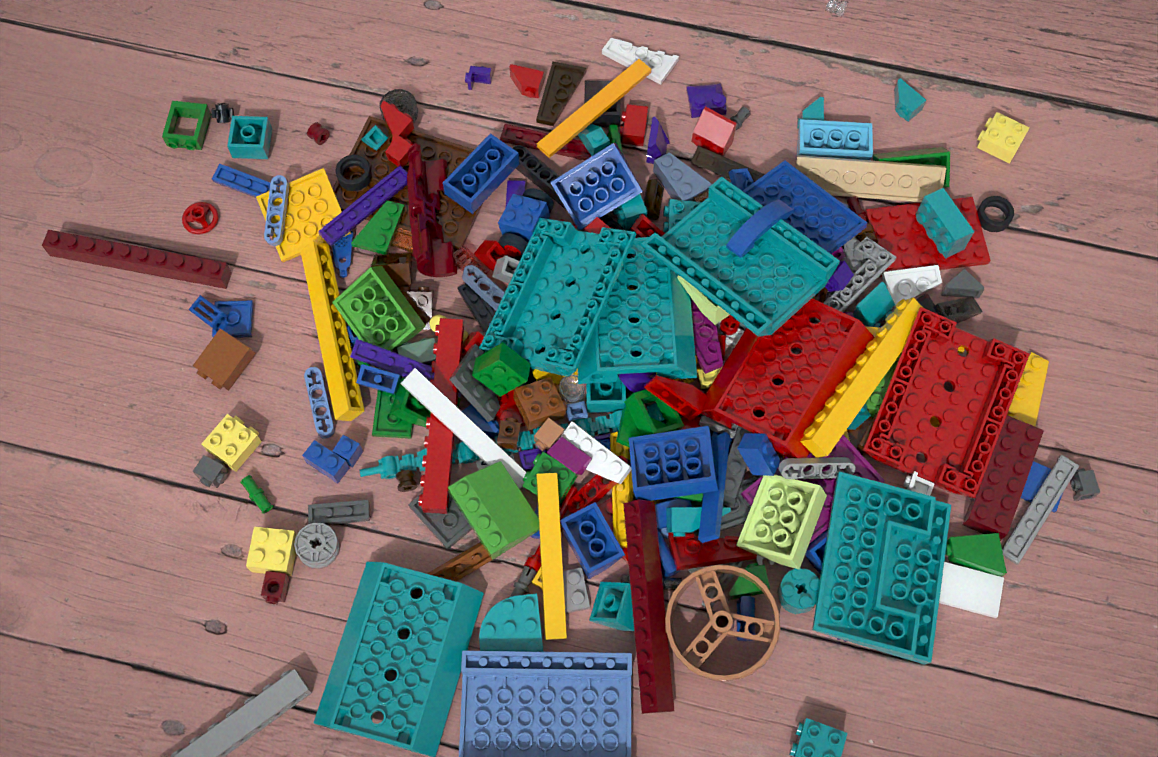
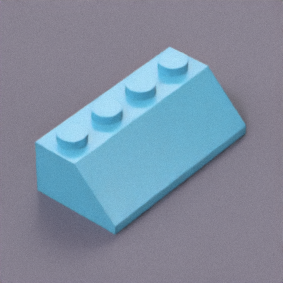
[797,119,873,161]

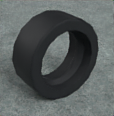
[335,155,372,191]
[977,196,1014,233]

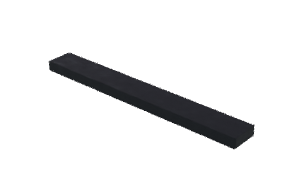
[457,283,536,387]

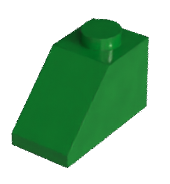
[727,563,770,601]

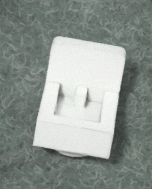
[903,471,934,496]

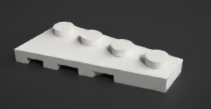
[559,422,631,484]

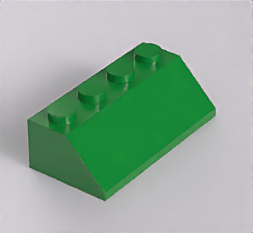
[873,147,950,188]

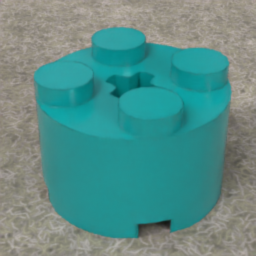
[777,568,820,614]

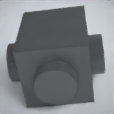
[193,455,228,488]

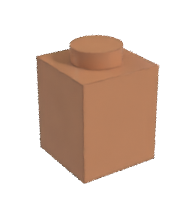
[534,418,564,451]

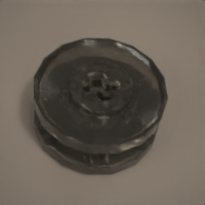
[379,89,418,123]

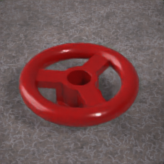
[182,202,219,235]

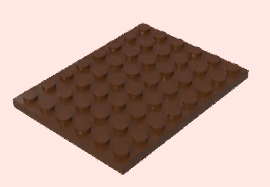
[333,116,482,251]

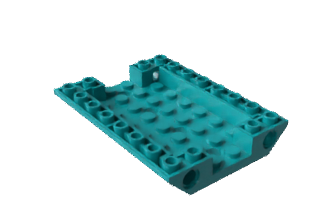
[479,218,637,377]
[575,236,697,384]
[313,562,484,757]

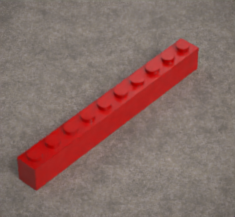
[419,318,464,514]

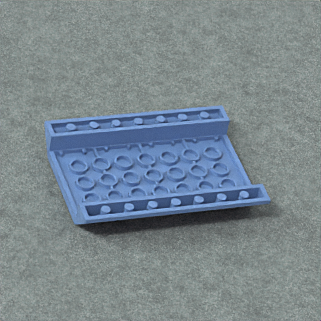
[459,651,632,757]

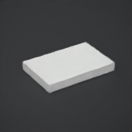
[939,562,1004,618]

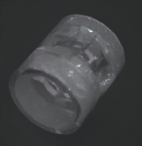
[559,374,585,404]

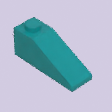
[666,507,731,537]

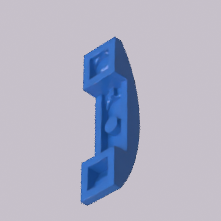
[726,199,794,258]

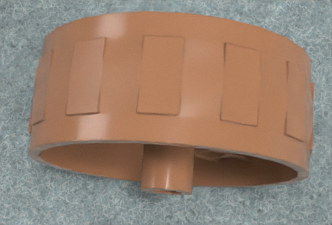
[665,565,781,682]

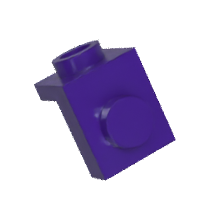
[465,66,492,90]

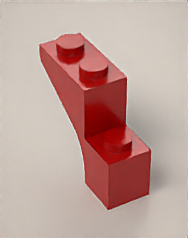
[381,101,414,168]

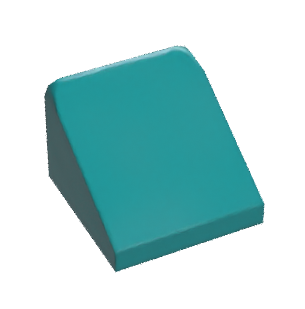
[361,125,388,150]

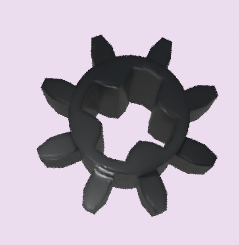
[211,103,234,123]

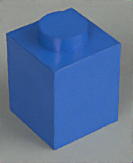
[332,435,363,468]

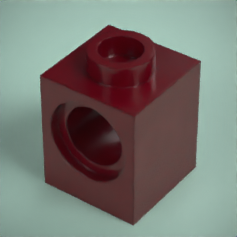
[260,571,290,604]

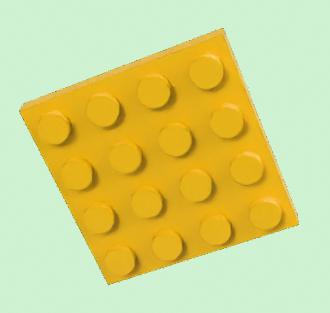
[256,168,351,263]

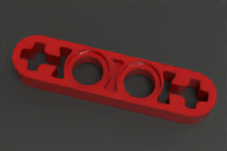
[568,456,631,513]

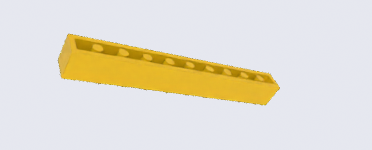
[301,241,365,421]
[800,297,923,458]

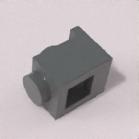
[1071,468,1100,501]

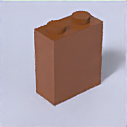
[193,329,256,391]

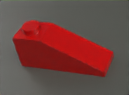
[644,375,707,421]

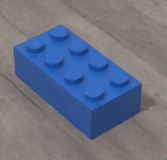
[443,133,519,214]

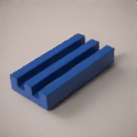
[188,295,227,330]

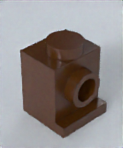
[497,418,521,450]

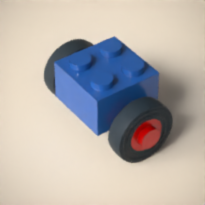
[498,188,554,261]

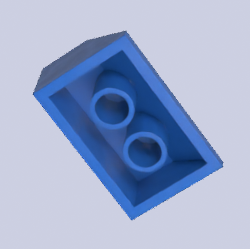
[560,502,625,579]

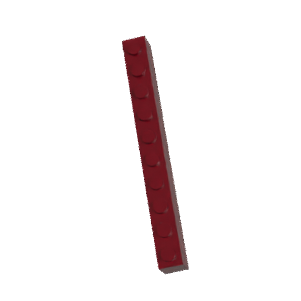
[42,230,232,289]
[623,500,675,714]

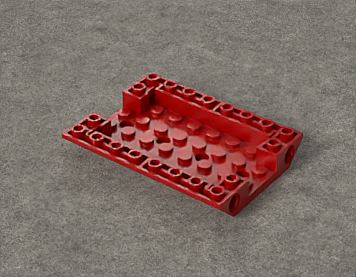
[701,298,875,458]
[863,307,1030,498]

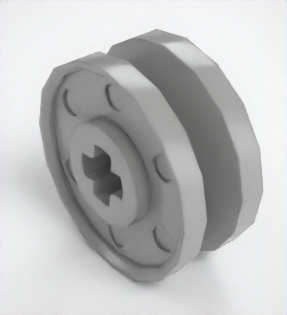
[294,523,340,569]

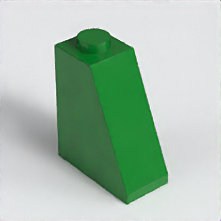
[945,533,1007,577]

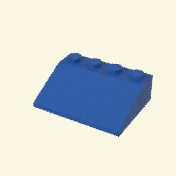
[550,143,643,230]
[629,426,719,501]

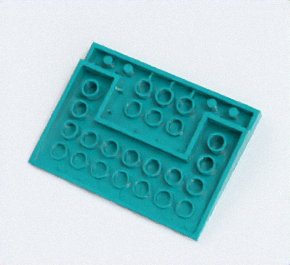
[812,471,951,665]

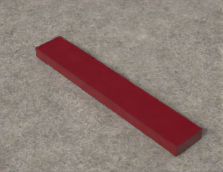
[500,124,592,161]

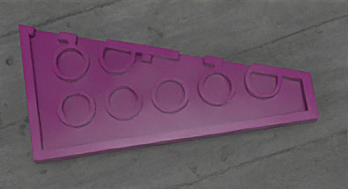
[690,297,723,374]

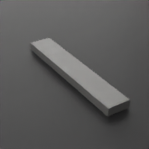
[1002,455,1080,565]

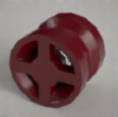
[307,122,330,145]

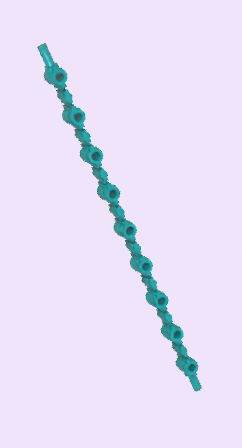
[359,403,702,479]

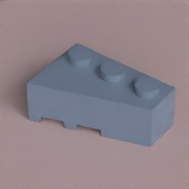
[653,152,712,202]

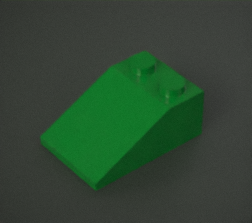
[389,377,461,428]

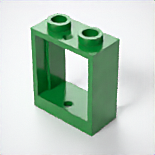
[162,101,212,150]
[624,389,684,436]

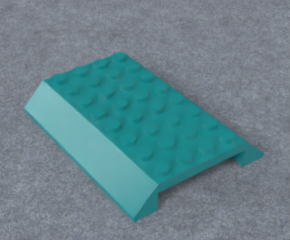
[641,177,840,336]

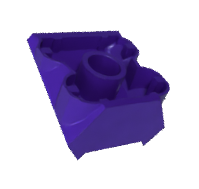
[646,117,670,164]

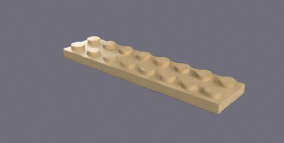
[796,155,946,202]

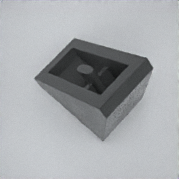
[941,269,984,298]

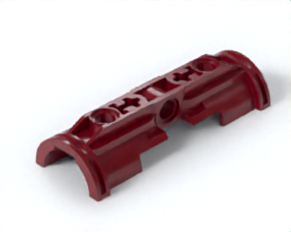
[407,143,457,277]

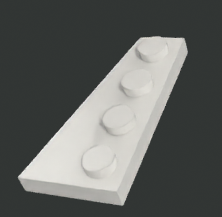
[602,38,679,85]

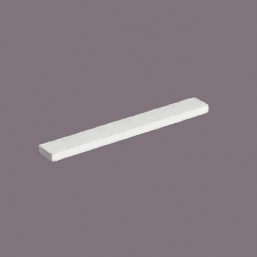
[400,368,527,489]

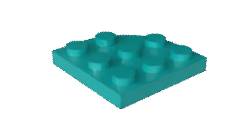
[479,593,543,652]

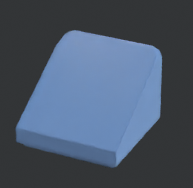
[566,401,588,421]

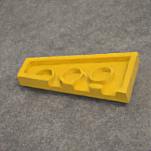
[1007,352,1049,426]

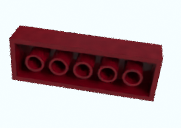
[962,415,1044,541]

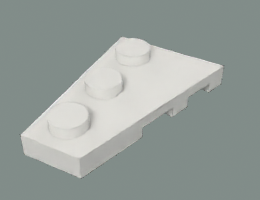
[882,265,942,307]

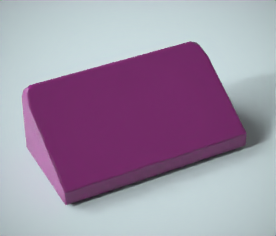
[547,437,592,475]

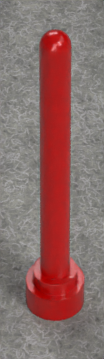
[524,486,577,573]

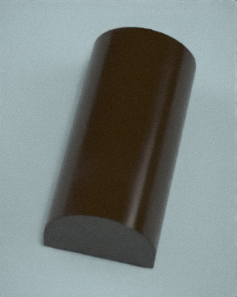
[644,179,664,220]

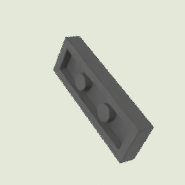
[308,500,370,525]

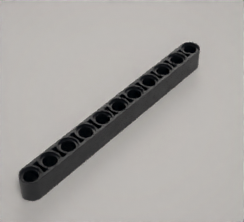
[512,145,636,258]

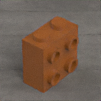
[513,377,567,431]

